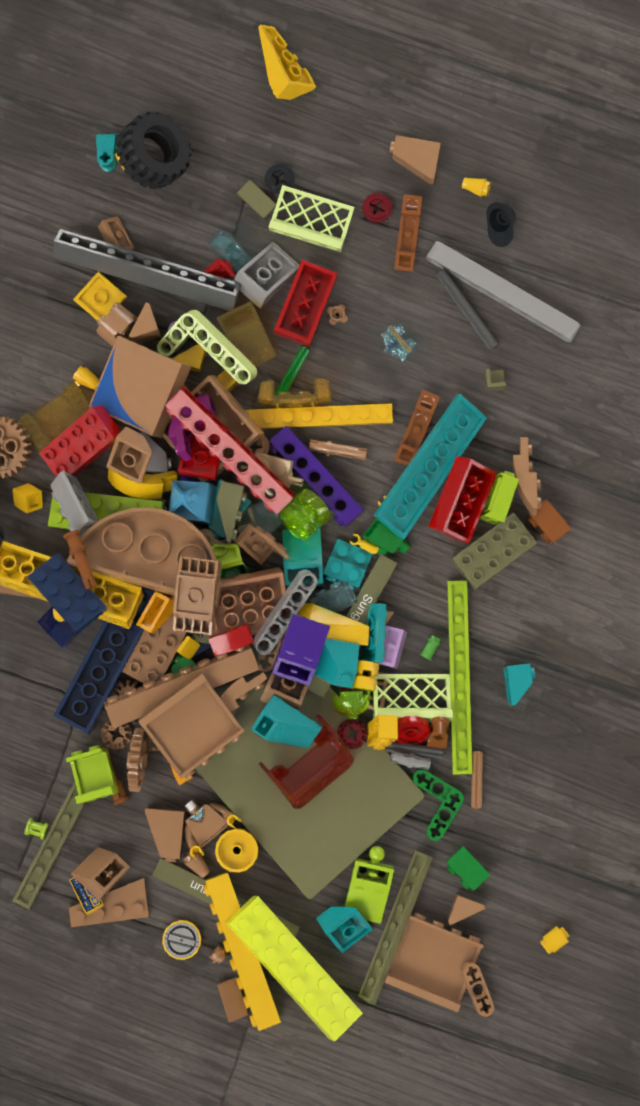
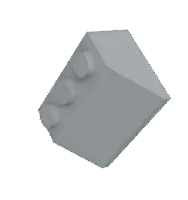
[50,471,99,537]

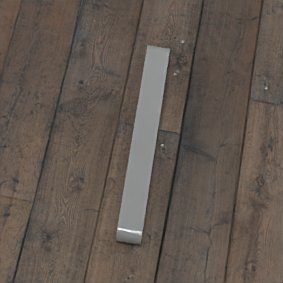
[426,241,581,343]

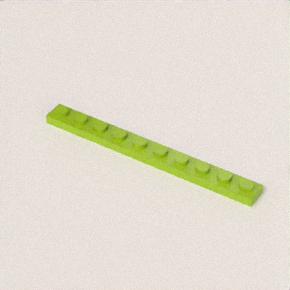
[447,581,472,775]

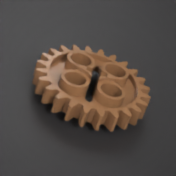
[0,416,32,478]
[127,728,148,792]

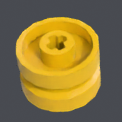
[215,828,259,873]

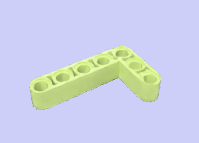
[157,310,257,384]

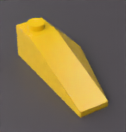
[258,25,316,100]
[297,603,370,646]

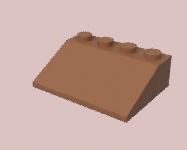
[213,567,289,635]

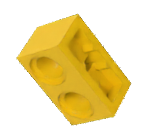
[367,715,398,750]

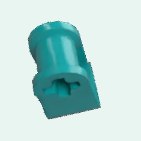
[96,134,117,172]

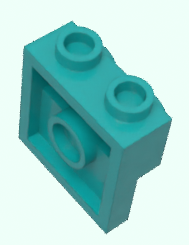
[323,539,372,591]

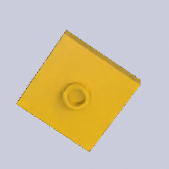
[73,271,127,321]

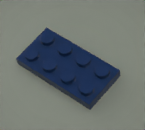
[27,553,108,634]

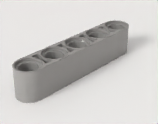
[253,569,317,655]

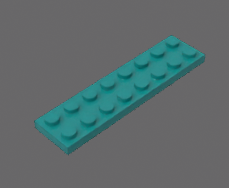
[373,394,487,539]

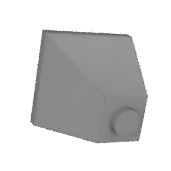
[140,432,172,475]

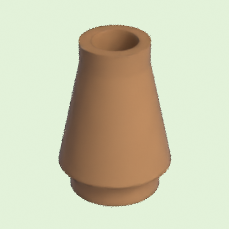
[183,851,210,878]

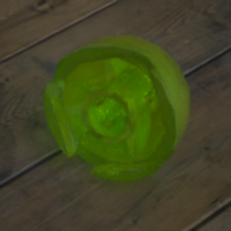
[331,690,371,719]

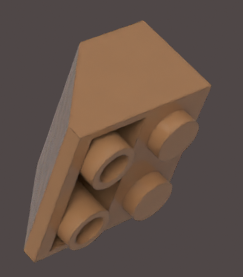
[71,847,130,901]

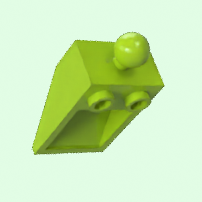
[345,846,394,924]

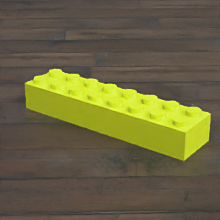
[226,896,363,1042]

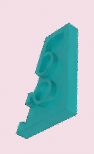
[358,604,387,663]

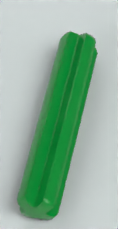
[275,346,310,398]

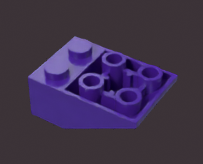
[272,614,330,686]

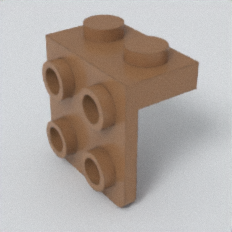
[234,524,289,565]

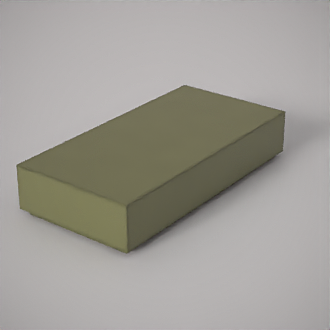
[237,180,276,220]

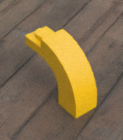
[108,469,177,499]

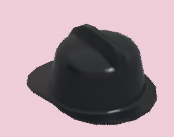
[486,202,516,247]

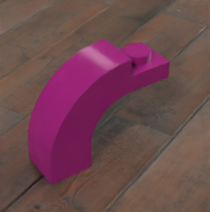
[169,394,217,461]

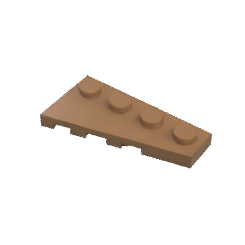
[69,877,149,927]

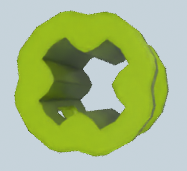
[25,818,49,840]

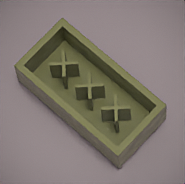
[451,513,537,590]

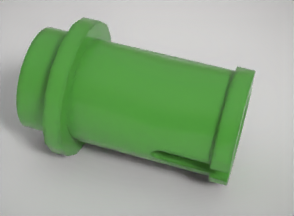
[420,635,441,661]

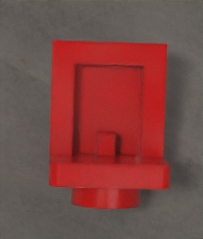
[203,258,235,279]

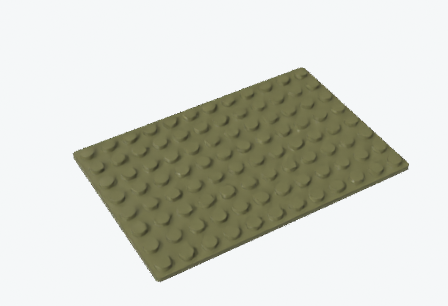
[195,638,424,899]

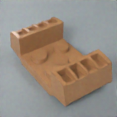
[173,556,222,635]

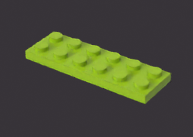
[48,492,164,530]

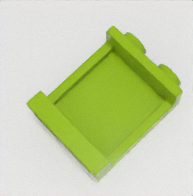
[66,745,119,804]

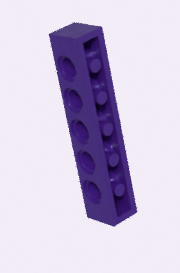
[269,426,363,527]

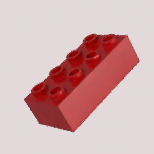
[274,260,338,348]
[39,405,121,477]
[428,456,497,544]

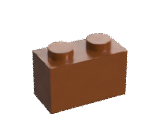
[527,499,571,545]

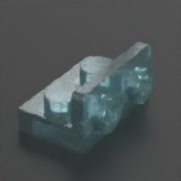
[310,581,358,613]

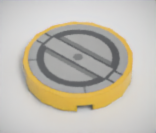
[162,920,201,960]

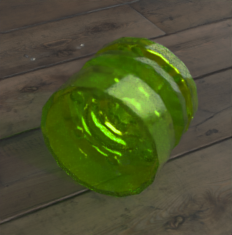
[279,489,331,541]

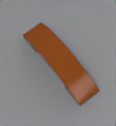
[394,194,422,272]
[394,390,440,466]

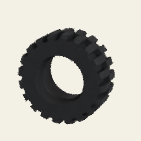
[116,111,192,189]

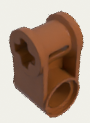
[427,717,449,749]

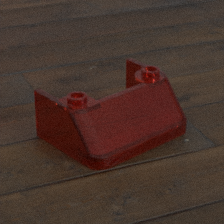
[259,713,354,809]

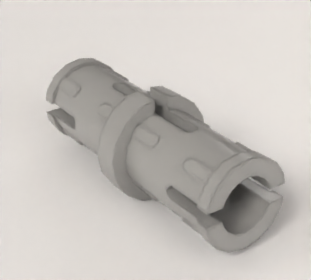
[390,750,431,771]

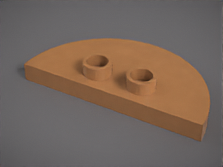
[67,507,221,608]

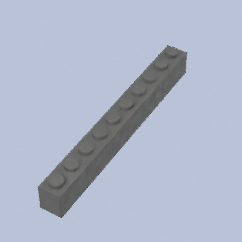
[53,229,241,312]

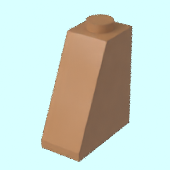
[390,135,441,185]
[145,808,186,862]

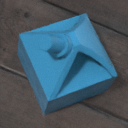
[169,481,216,525]

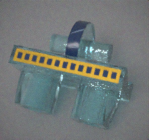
[382,324,416,361]

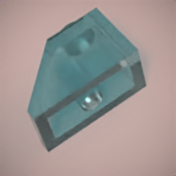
[208,230,252,272]

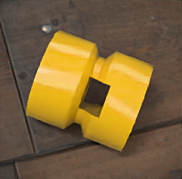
[352,660,380,691]

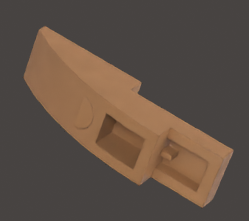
[512,437,541,516]
[220,673,267,716]

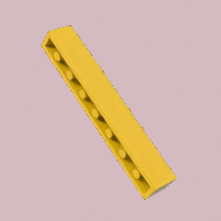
[203,872,281,1031]

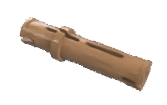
[309,439,367,460]

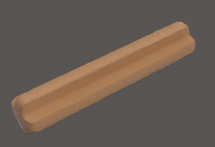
[471,751,483,809]

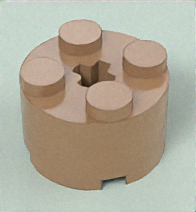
[96,302,138,347]

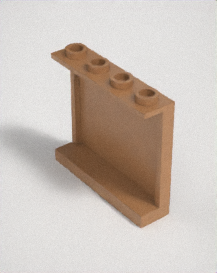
[138,673,244,779]
[384,913,484,1012]

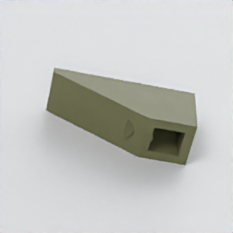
[217,481,247,544]

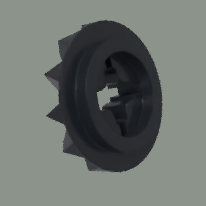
[265,164,295,194]

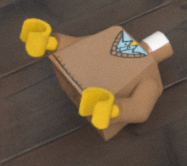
[184,799,241,860]

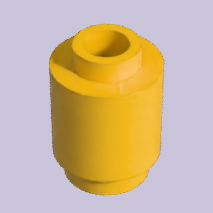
[540,926,569,954]

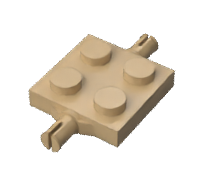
[241,453,303,496]

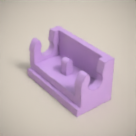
[378,625,407,669]

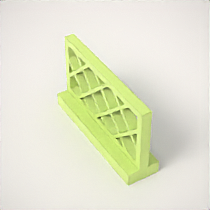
[269,185,354,252]
[373,674,453,722]

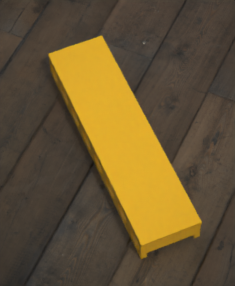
[0,541,144,629]

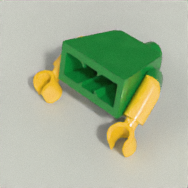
[350,496,410,555]

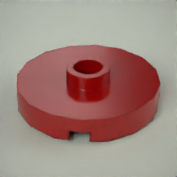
[395,716,430,745]

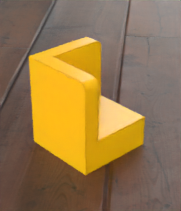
[217,370,239,392]
[13,483,43,513]

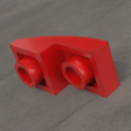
[208,624,254,656]

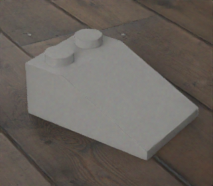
[234,242,300,308]

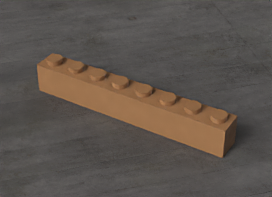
[103,645,259,728]

